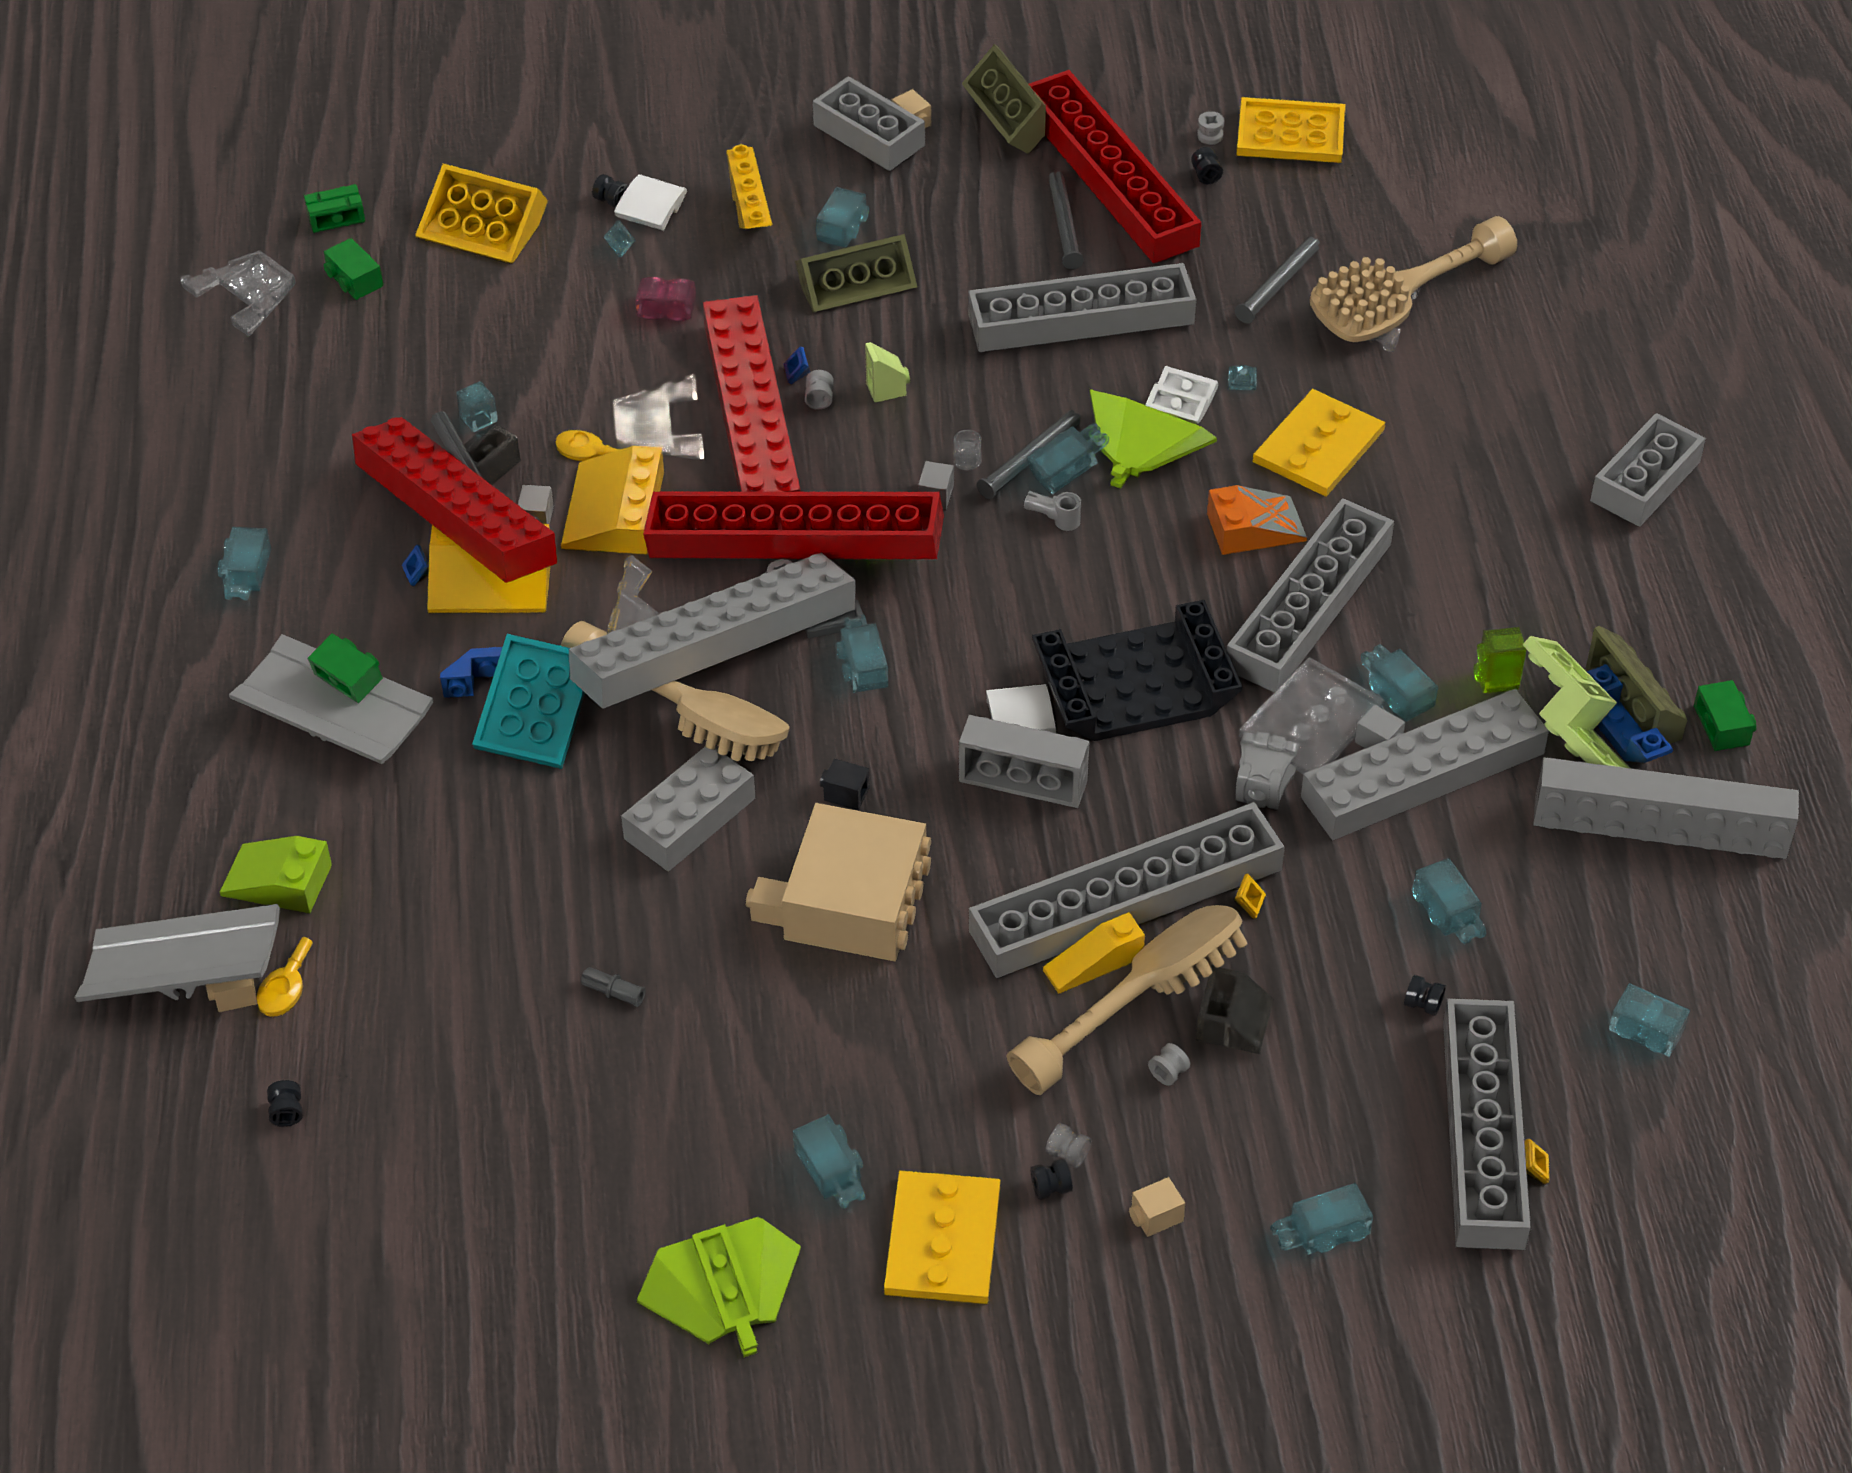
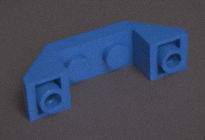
[440,647,502,698]
[1587,664,1673,763]

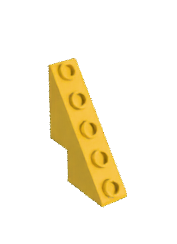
[726,144,772,229]

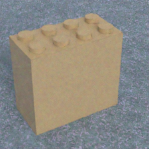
[782,803,931,962]

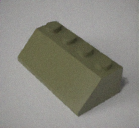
[962,44,1046,154]
[795,234,917,312]
[1586,626,1687,744]

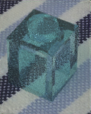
[456,381,498,432]

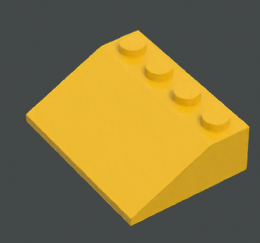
[415,163,548,264]
[561,446,664,554]
[427,524,551,613]

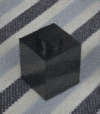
[820,758,870,810]

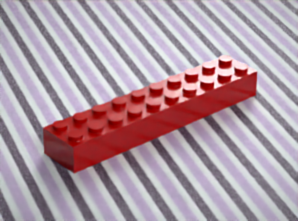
[1029,70,1202,264]
[703,295,801,492]
[352,417,557,583]
[643,491,944,559]

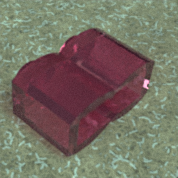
[635,277,696,321]

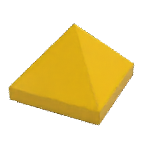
[1234,874,1266,919]
[1524,1138,1549,1184]

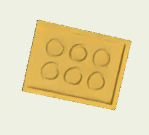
[1236,97,1345,163]
[1253,388,1385,497]
[884,1170,1001,1304]

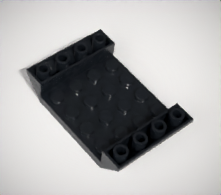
[1032,600,1242,741]

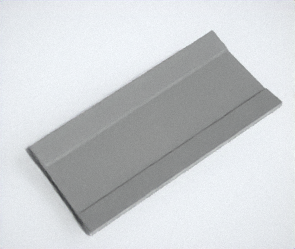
[229,634,433,764]
[74,904,280,1002]

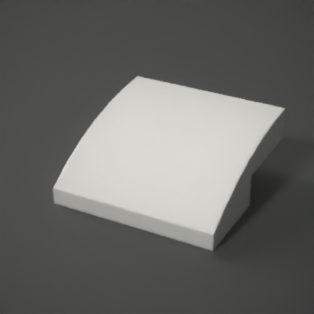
[614,175,687,231]
[1146,366,1218,424]
[986,684,1056,734]

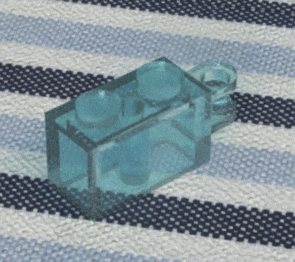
[1027,423,1110,495]
[217,527,271,601]
[836,615,888,693]
[1361,644,1438,722]
[1412,858,1486,944]
[793,1114,865,1209]
[1270,1183,1373,1255]

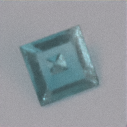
[603,220,636,258]
[1228,365,1257,390]

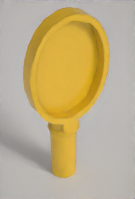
[556,430,619,461]
[256,937,313,1017]

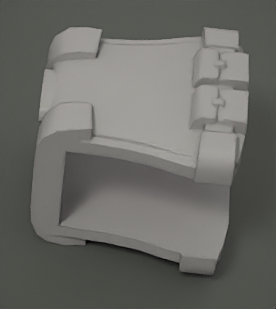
[1236,732,1298,810]

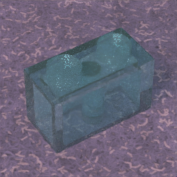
[816,187,869,248]
[1609,983,1690,1057]

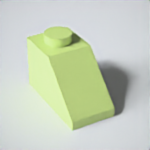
[865,342,910,403]

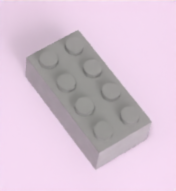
[813,76,925,171]
[1590,413,1706,527]
[959,715,1089,808]
[621,747,756,872]

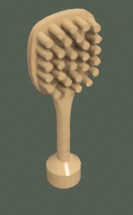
[1310,216,1517,342]
[561,621,790,761]
[1007,905,1247,1095]

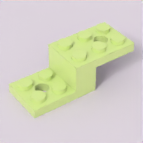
[1523,636,1630,768]

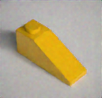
[1043,912,1145,994]

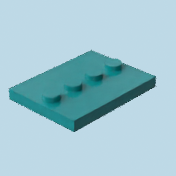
[472,634,585,769]

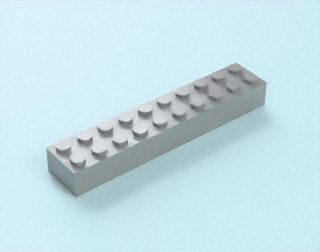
[569,553,855,709]
[969,802,1285,978]

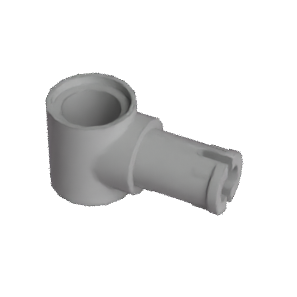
[1024,491,1081,531]

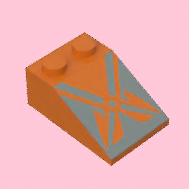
[1207,485,1307,555]

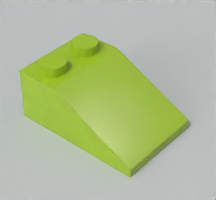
[220,836,332,913]

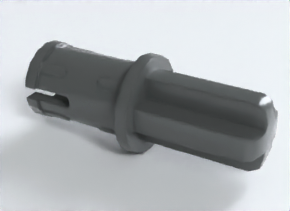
[581,967,646,1007]

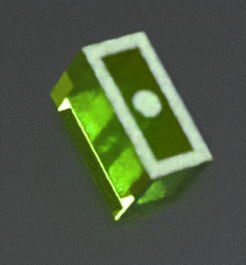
[1473,627,1527,693]

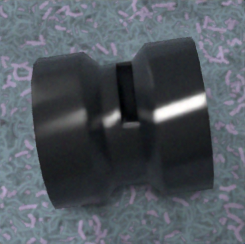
[1191,147,1223,184]
[592,174,628,208]
[1404,975,1446,1016]
[267,1080,303,1127]
[1030,1159,1073,1200]

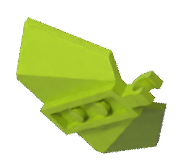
[1090,389,1217,489]
[637,1217,801,1357]

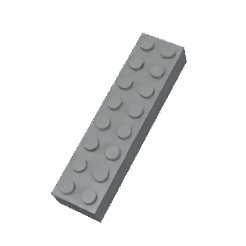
[968,263,1196,352]
[1226,498,1394,694]
[1301,689,1549,841]
[1533,757,1799,859]
[1443,998,1531,1250]

